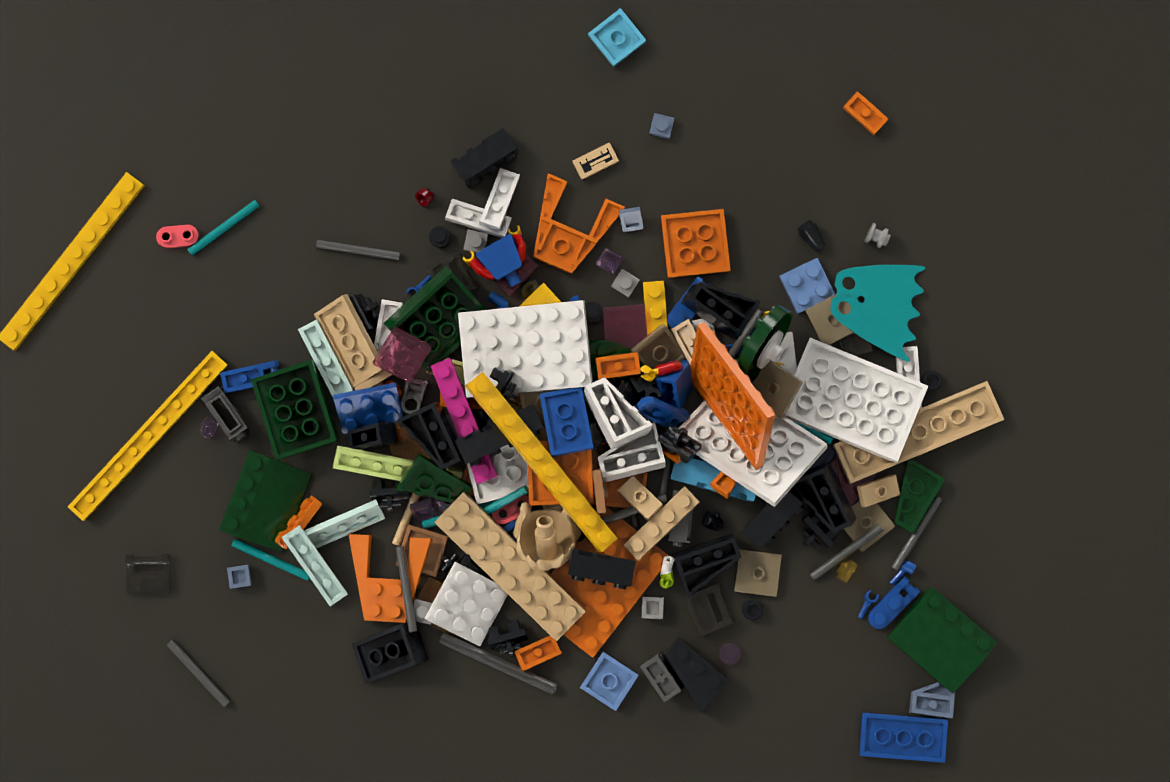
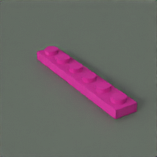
[431,358,498,484]

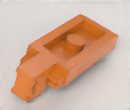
[275,495,322,549]

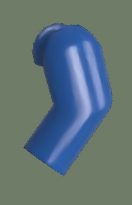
[487,291,510,309]

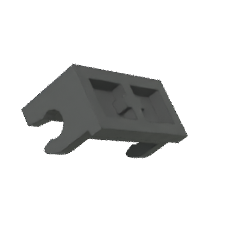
[640,651,684,702]

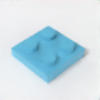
[588,8,646,67]

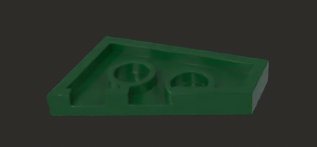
[396,453,473,503]
[894,459,945,534]

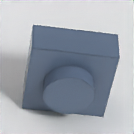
[649,113,674,139]
[619,207,644,232]
[227,565,252,589]

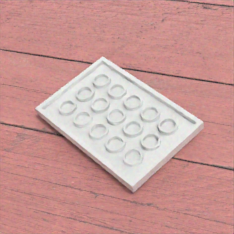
[458,300,593,398]
[785,338,928,464]
[678,401,827,507]

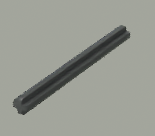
[439,633,557,694]

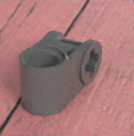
[401,374,429,415]

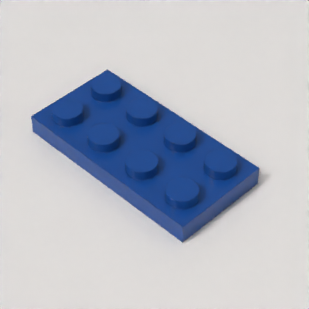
[859,712,948,763]

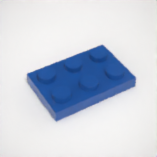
[333,383,404,434]
[540,387,594,457]

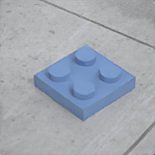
[779,258,835,314]
[580,652,639,711]

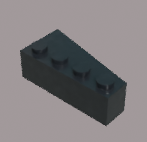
[454,404,544,467]

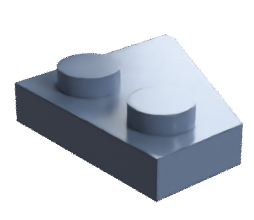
[909,682,955,719]

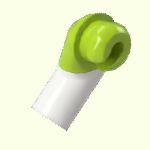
[660,556,675,589]

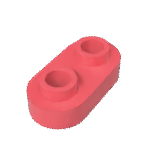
[156,225,200,248]
[492,495,532,524]

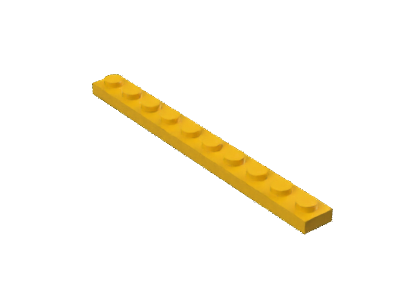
[0,172,144,351]
[68,351,229,521]
[465,372,617,553]

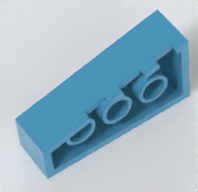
[670,459,756,502]

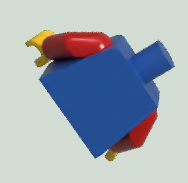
[463,225,526,288]
[640,360,693,409]

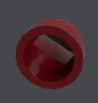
[415,188,434,207]

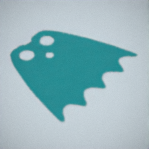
[830,265,925,362]

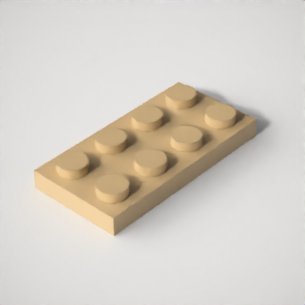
[314,294,386,388]

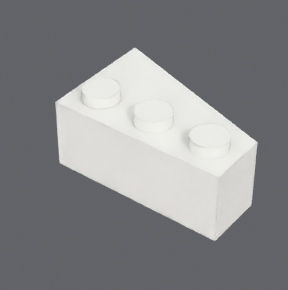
[583,378,653,450]
[598,422,665,483]

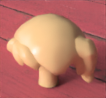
[513,502,581,571]

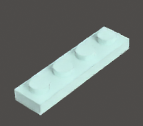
[298,320,354,397]
[304,500,385,548]
[282,525,348,606]

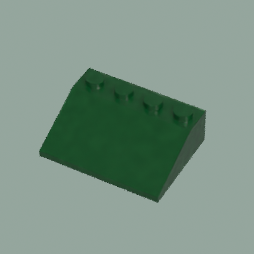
[383,266,486,373]
[251,360,340,460]
[219,450,312,552]
[887,587,997,693]

